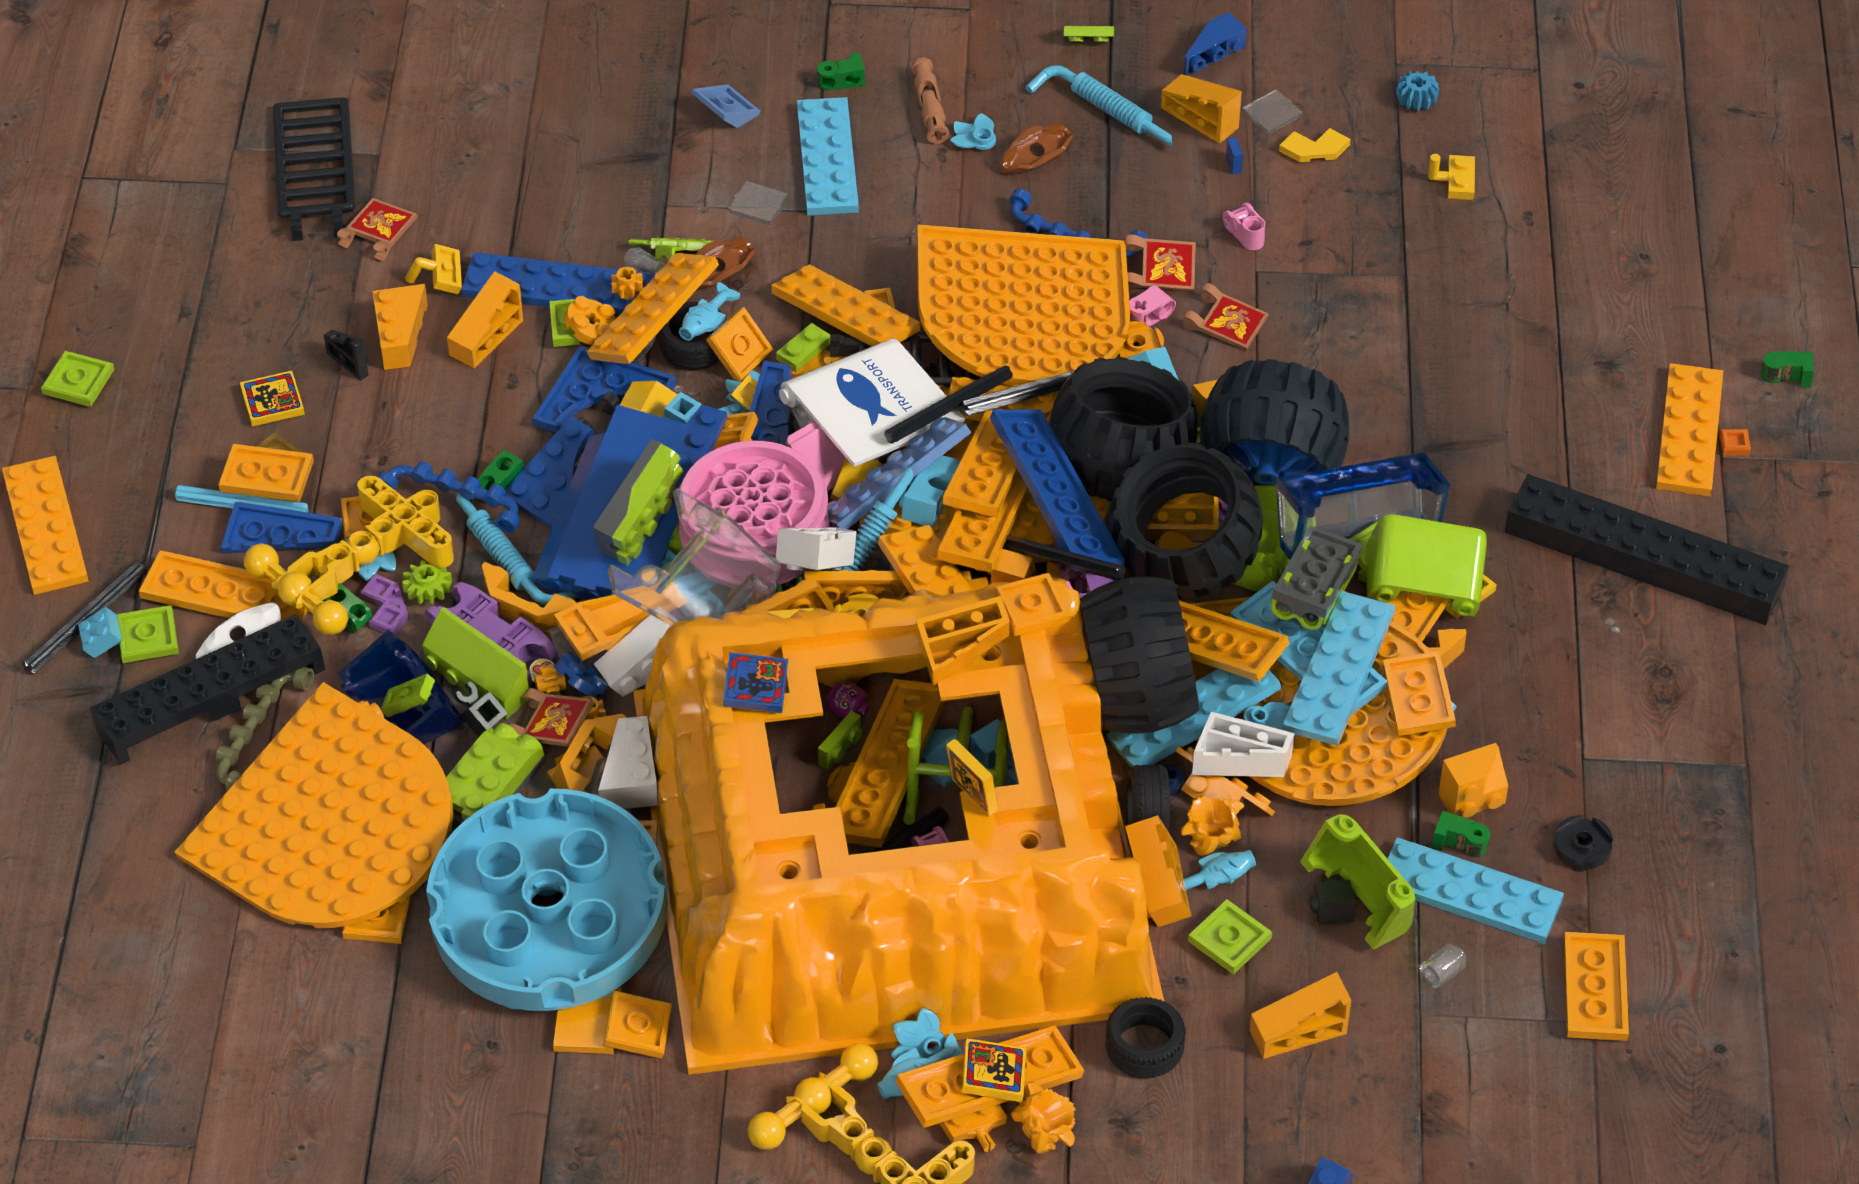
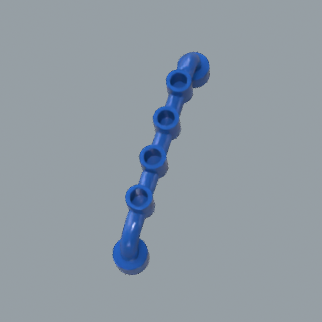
[1009,189,1149,257]
[377,461,520,533]

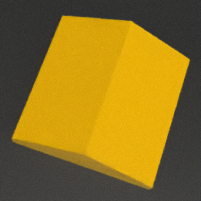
[620,381,678,417]

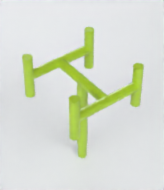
[903,707,1009,825]

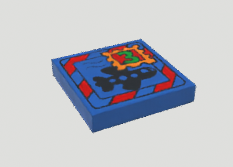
[723,652,788,713]

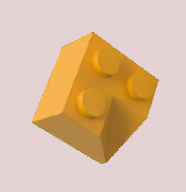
[1438,743,1508,818]

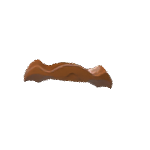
[1000,122,1073,175]
[696,237,756,289]

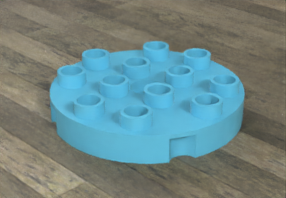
[426,788,668,1011]

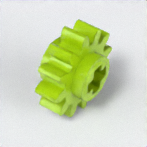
[402,560,452,604]

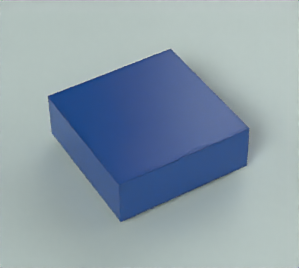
[1226,137,1243,174]

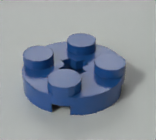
[554,651,608,699]

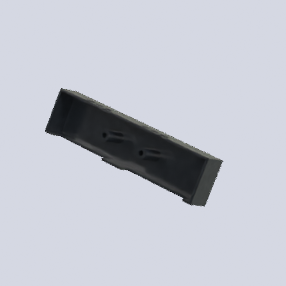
[90,614,325,765]

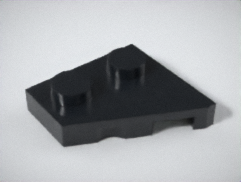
[324,330,369,381]

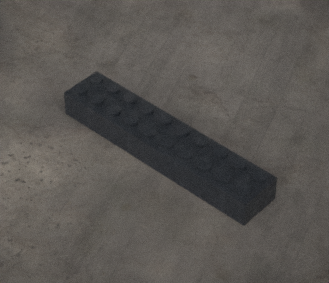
[1505,474,1789,625]

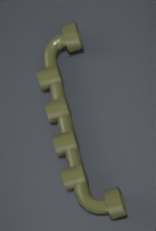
[216,667,314,791]

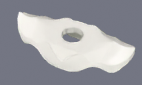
[196,603,281,659]

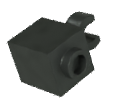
[453,681,508,737]
[1310,872,1355,925]

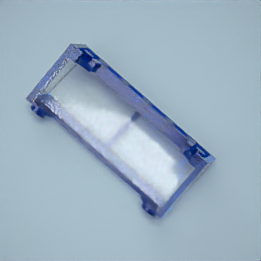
[1276,452,1450,560]

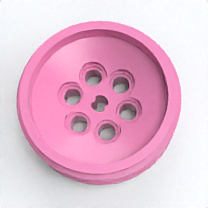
[676,441,829,589]

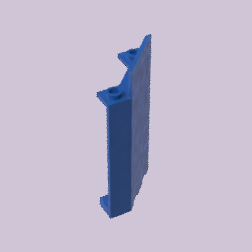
[531,405,694,601]

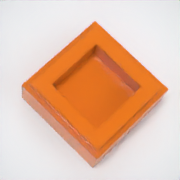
[1719,429,1751,456]

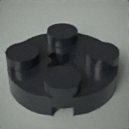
[1553,815,1613,872]

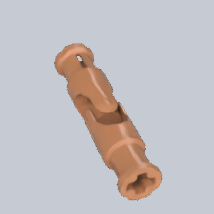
[911,57,949,144]

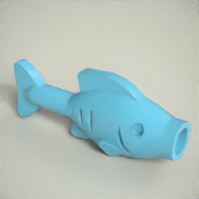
[679,282,741,341]
[1184,849,1256,892]
[876,1033,964,1100]

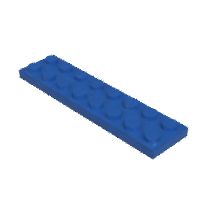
[461,252,655,316]
[990,409,1126,571]

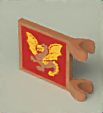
[337,198,418,261]
[1125,235,1196,292]
[1183,283,1269,351]
[508,688,594,747]

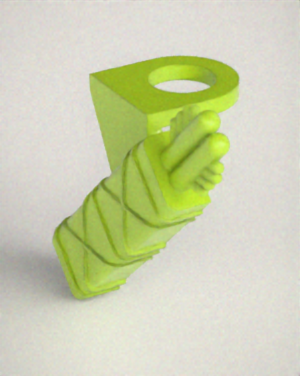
[628,237,714,272]

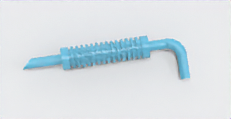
[1025,65,1173,148]
[830,467,913,571]
[456,493,578,606]

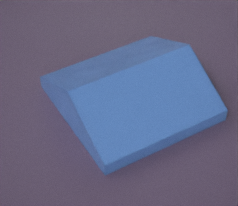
[691,84,760,128]

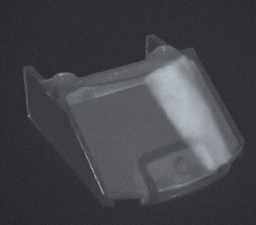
[607,488,781,625]

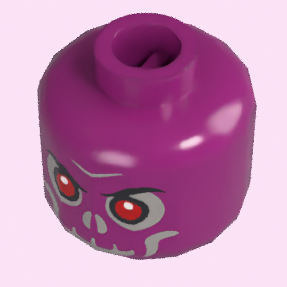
[826,680,870,720]

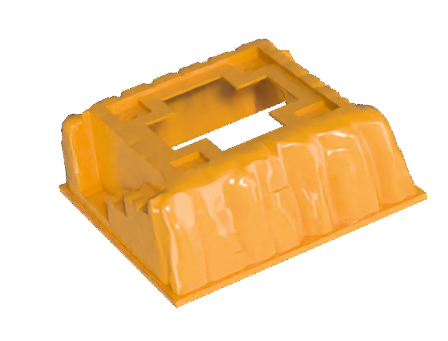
[633,578,1164,1075]

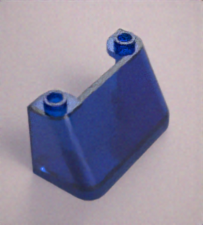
[337,629,465,744]

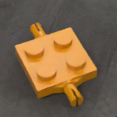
[939,1104,1007,1152]

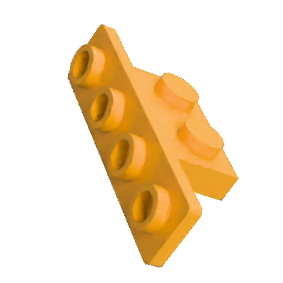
[1175,746,1275,816]

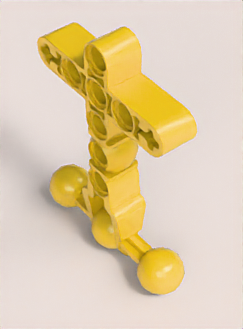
[243,476,454,636]
[747,1043,975,1184]

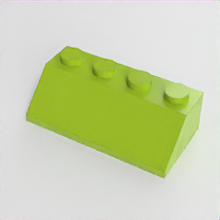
[422,607,529,720]

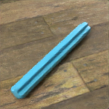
[175,485,309,513]

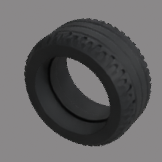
[659,302,726,370]
[1127,764,1170,832]
[1105,997,1186,1078]

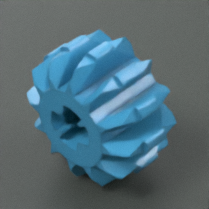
[1396,70,1439,112]

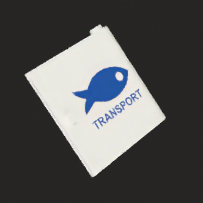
[779,338,965,467]

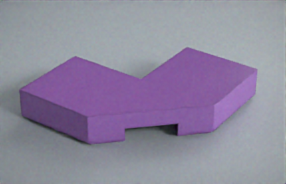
[360,574,408,638]

